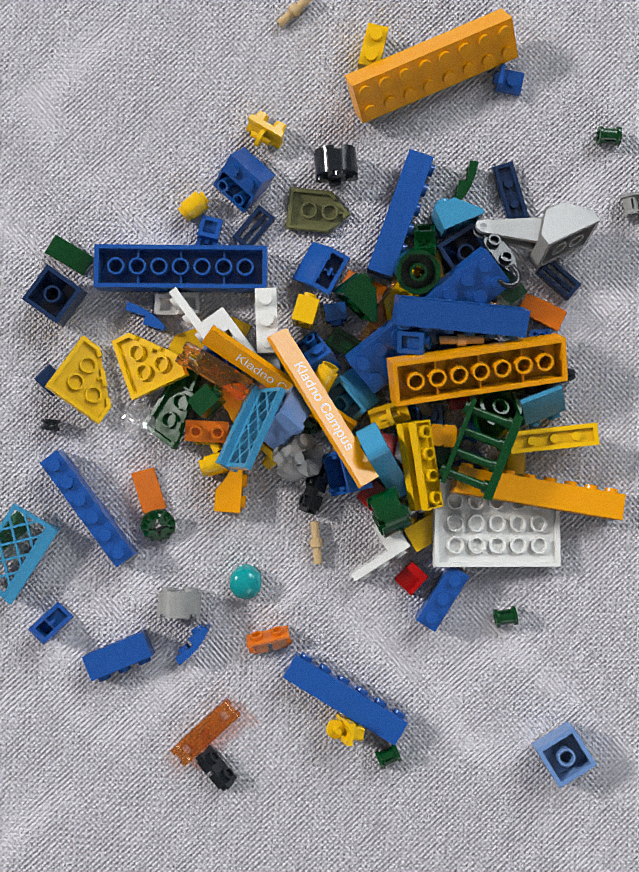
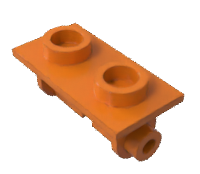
[185,419,229,443]
[246,625,292,655]

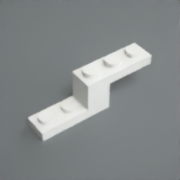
[169,287,258,355]
[255,288,280,389]
[350,505,424,582]

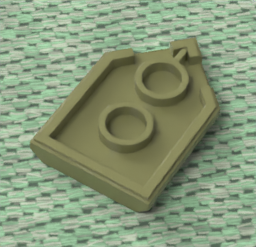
[286,187,351,234]

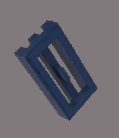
[232,205,276,246]
[535,260,582,301]

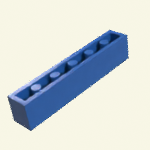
[367,149,435,281]
[392,294,531,340]
[40,450,138,567]
[283,652,408,746]

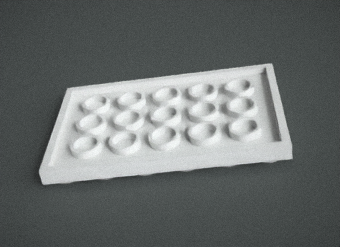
[432,479,561,567]

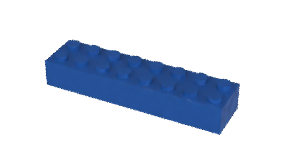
[94,244,268,293]
[345,246,511,394]

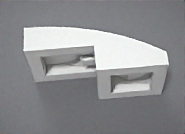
[154,292,200,316]

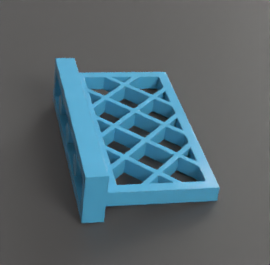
[216,385,286,472]
[0,503,60,605]

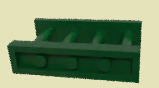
[438,398,524,501]

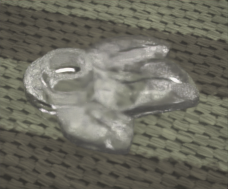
[118,399,155,441]

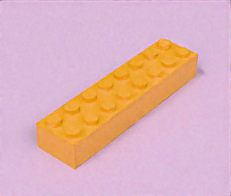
[344,8,518,124]
[386,333,568,407]

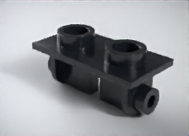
[299,471,328,515]
[195,745,237,791]

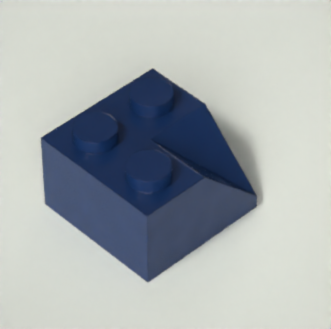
[436,223,484,272]
[22,264,88,327]

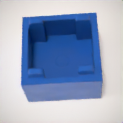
[321,445,373,497]

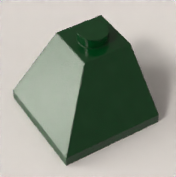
[333,273,377,323]

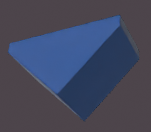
[28,602,74,645]

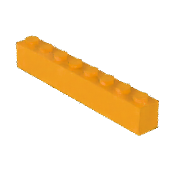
[450,463,626,520]

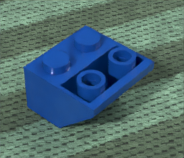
[213,147,275,213]
[292,242,350,299]
[296,330,342,373]

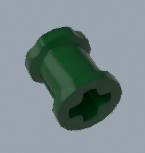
[596,126,622,146]
[493,606,519,628]
[375,744,402,770]

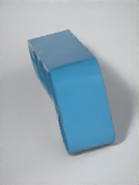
[356,422,407,497]

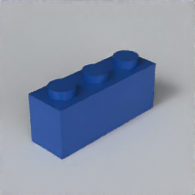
[414,567,470,632]
[82,629,155,682]

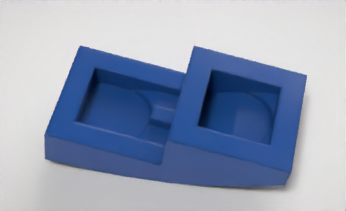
[196,215,223,245]
[125,302,168,333]

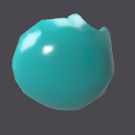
[229,564,262,600]

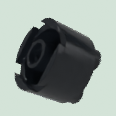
[314,144,358,187]

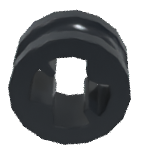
[40,419,61,431]

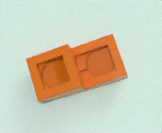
[520,293,567,332]

